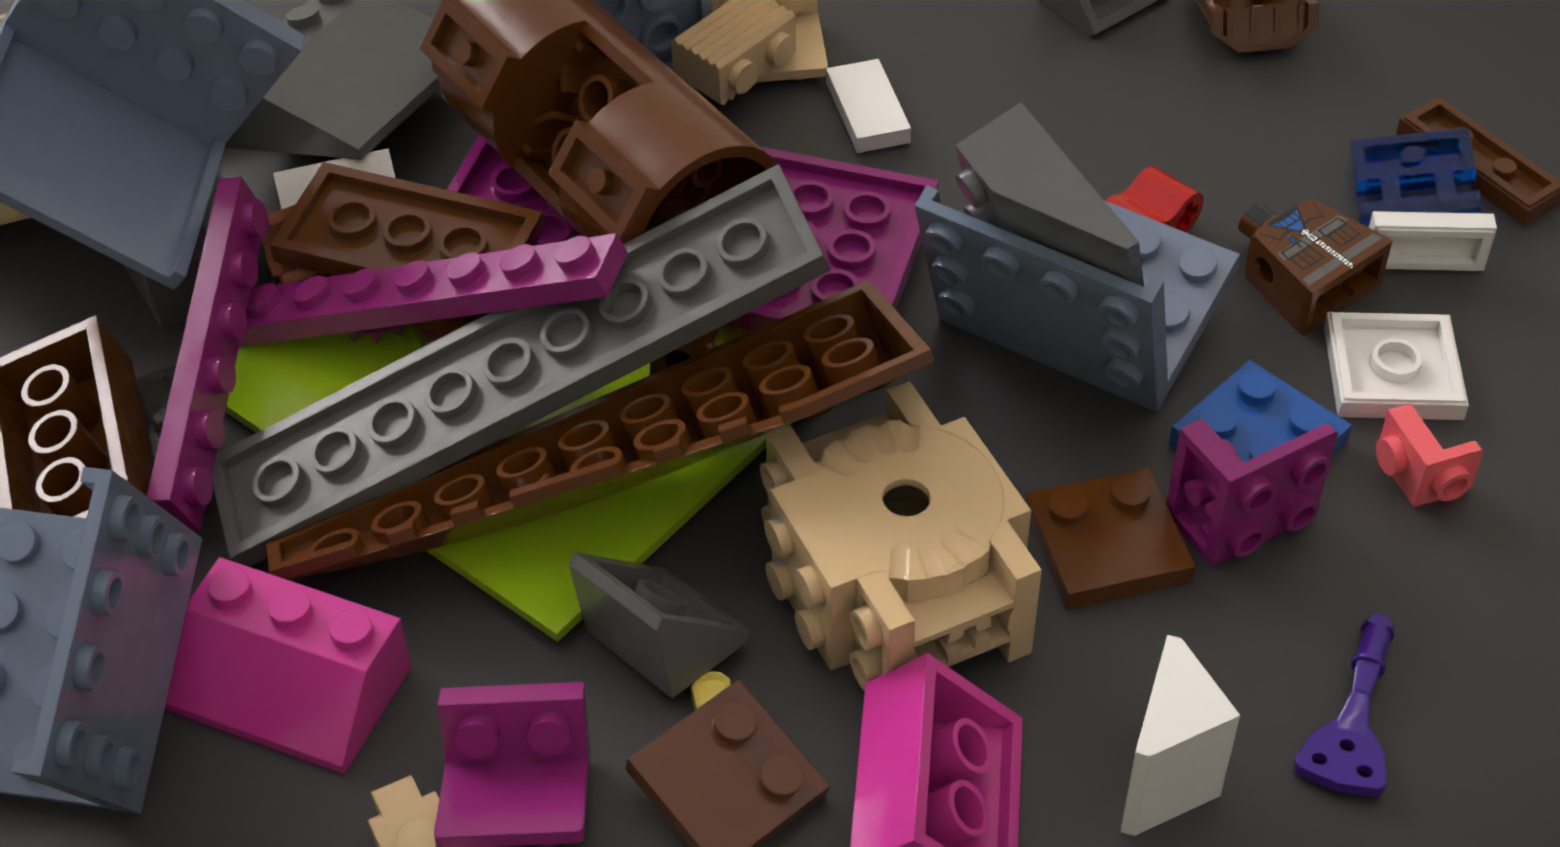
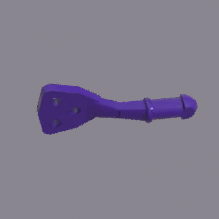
[1293,613,1395,797]

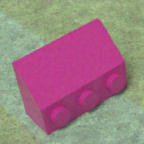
[164,557,412,774]
[850,653,1023,847]

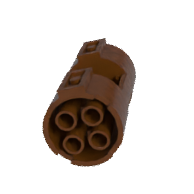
[419,0,778,244]

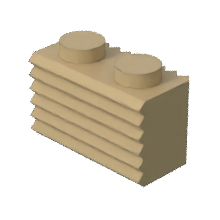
[671,0,796,106]

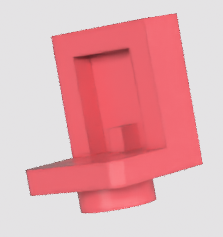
[1376,403,1484,507]

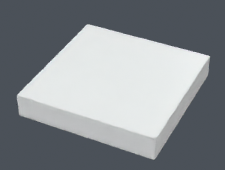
[1324,312,1469,420]

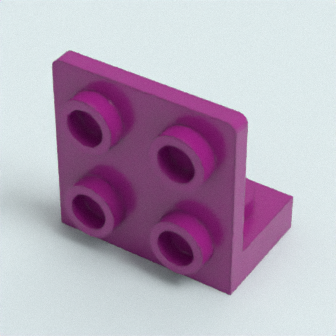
[1166,419,1338,567]
[434,682,591,847]

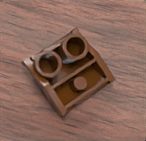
[1197,0,1319,53]

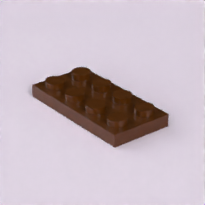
[270,162,545,276]

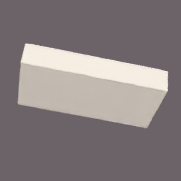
[826,59,911,153]
[1369,211,1497,271]

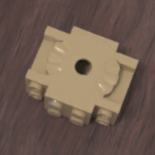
[760,381,1042,691]

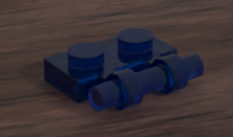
[1350,128,1481,225]

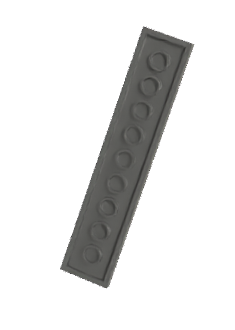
[211,164,831,567]

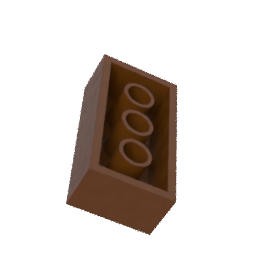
[0,315,153,518]

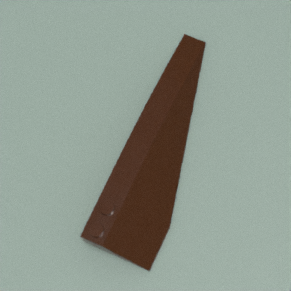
[266,280,935,580]

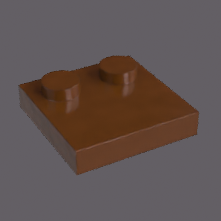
[1025,468,1196,610]
[625,679,830,847]

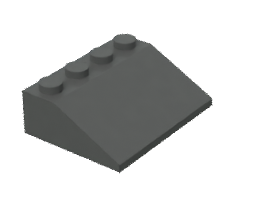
[225,0,440,160]
[955,102,1144,287]

